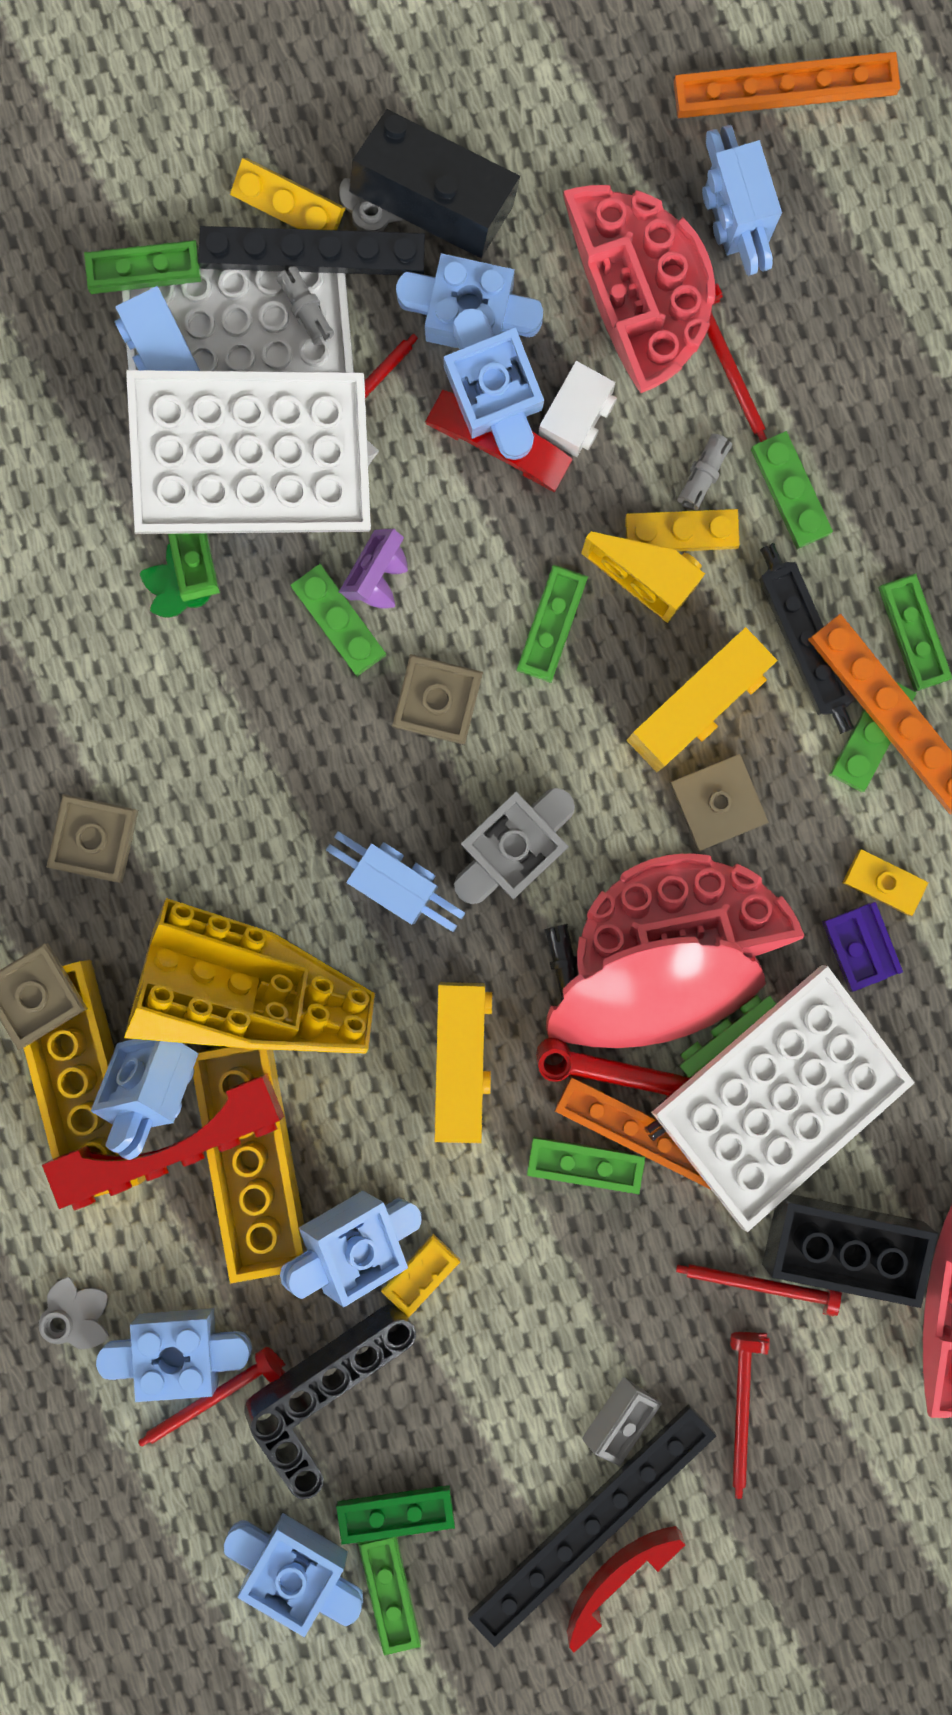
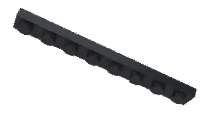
[468,1404,716,1648]

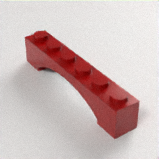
[42,1073,284,1211]

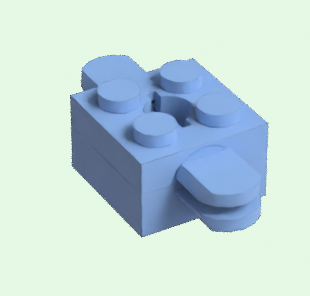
[702,125,782,276]
[396,253,543,348]
[444,308,544,460]
[326,831,465,932]
[91,1039,199,1160]
[280,1191,421,1308]
[96,1308,252,1402]
[224,1513,363,1638]

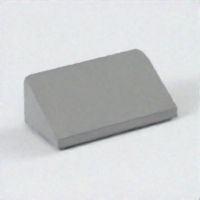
[582,1377,662,1466]

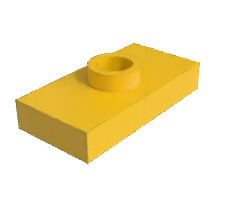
[842,849,929,916]
[381,1234,461,1318]

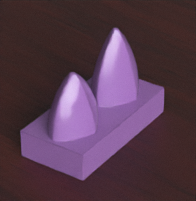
[339,529,408,608]

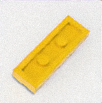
[230,158,346,230]
[625,509,740,551]

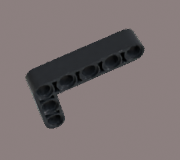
[244,1304,416,1499]

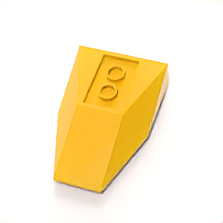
[124,898,375,1054]

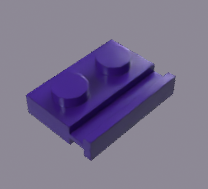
[822,902,903,992]

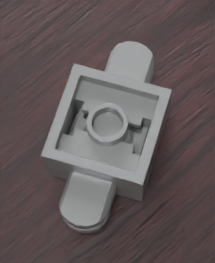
[454,788,575,904]

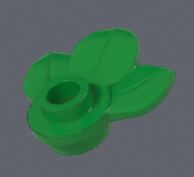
[140,543,211,618]

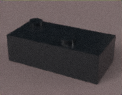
[349,109,520,259]
[762,1194,938,1308]

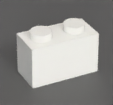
[538,361,617,457]

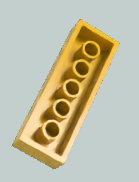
[23,960,146,1197]
[193,1046,307,1284]

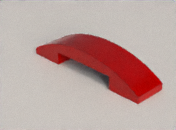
[425,390,573,493]
[567,1526,685,1653]

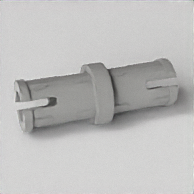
[276,266,334,346]
[677,434,732,511]

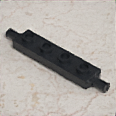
[759,543,855,734]

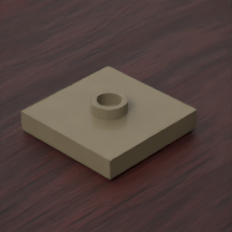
[392,654,483,746]
[670,754,769,851]
[46,794,139,883]
[0,943,88,1050]

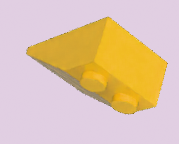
[581,531,705,623]

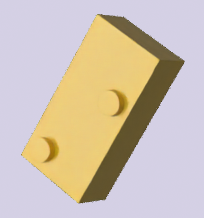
[626,627,778,773]
[435,982,492,1143]

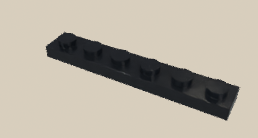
[198,226,425,275]

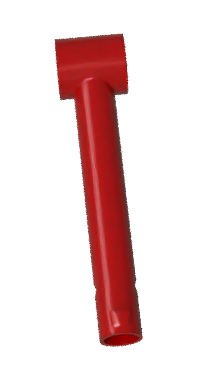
[536,1038,692,1096]

